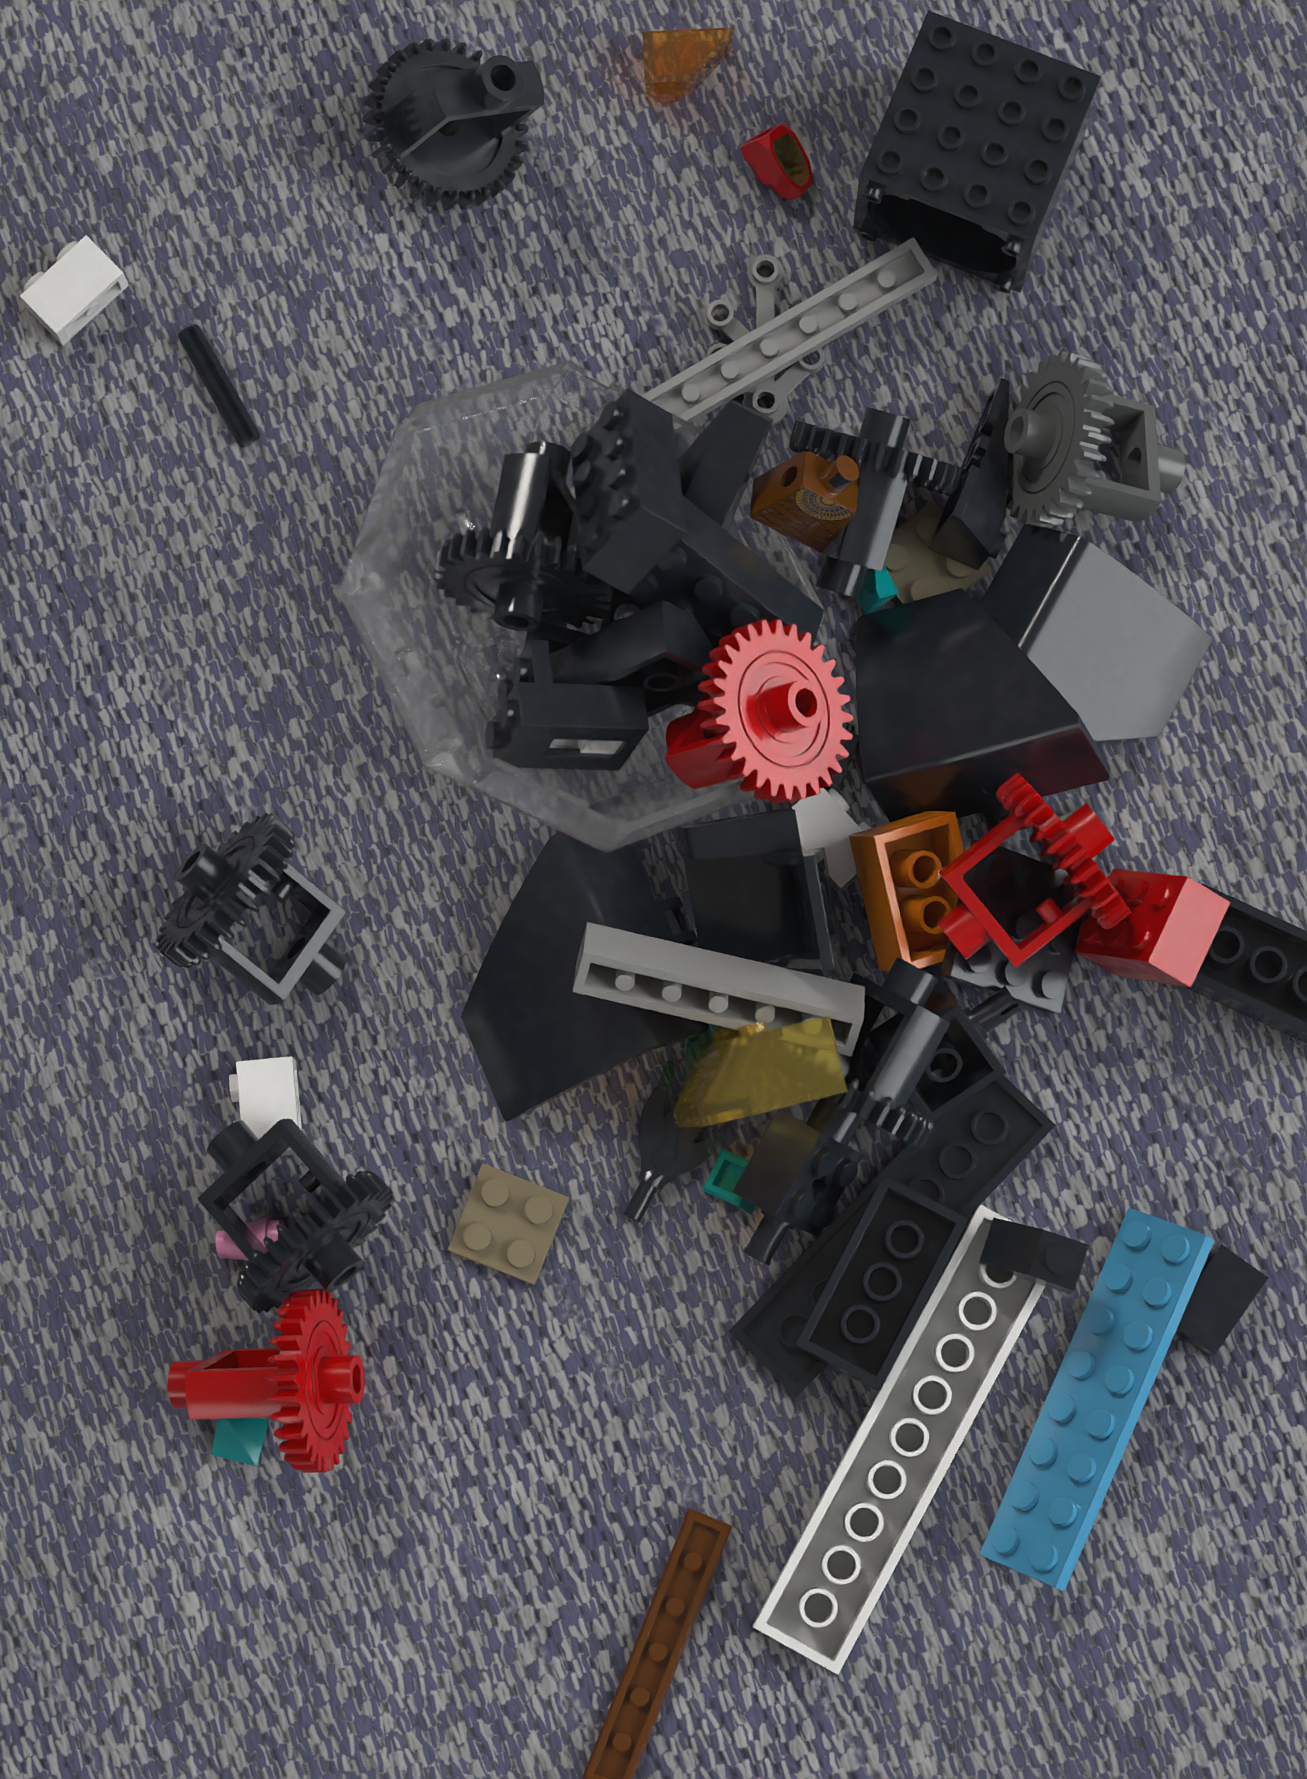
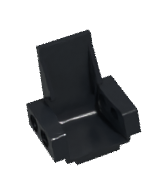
[676,807,840,977]

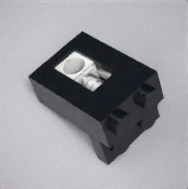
[485,640,649,771]

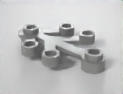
[707,254,825,426]

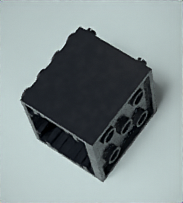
[853,10,1102,294]

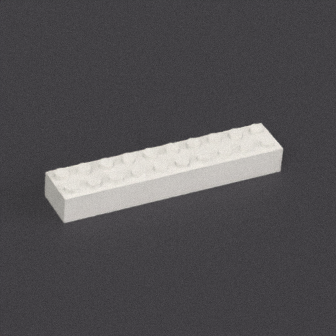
[752,1204,1045,1674]

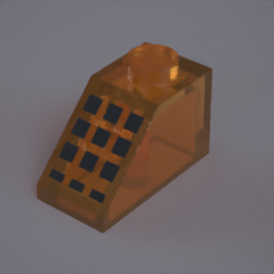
[643,27,733,103]

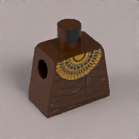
[749,451,859,553]

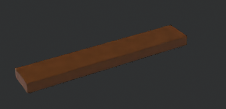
[582,1508,733,1779]

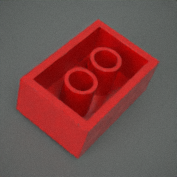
[1074,869,1230,987]

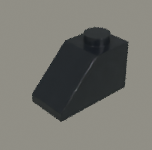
[978,1218,1089,1294]

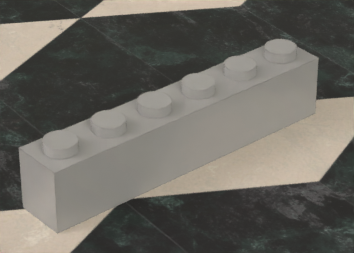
[573,922,865,1056]

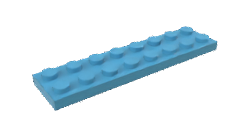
[979,1208,1214,1592]

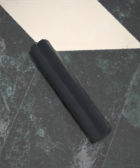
[178,324,260,447]

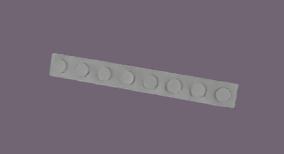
[641,237,937,432]

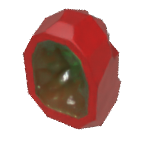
[739,122,812,201]

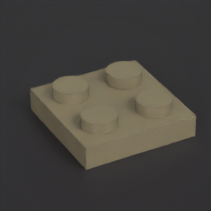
[884,500,991,605]
[447,1163,570,1286]

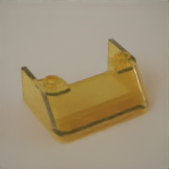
[673,1016,847,1127]

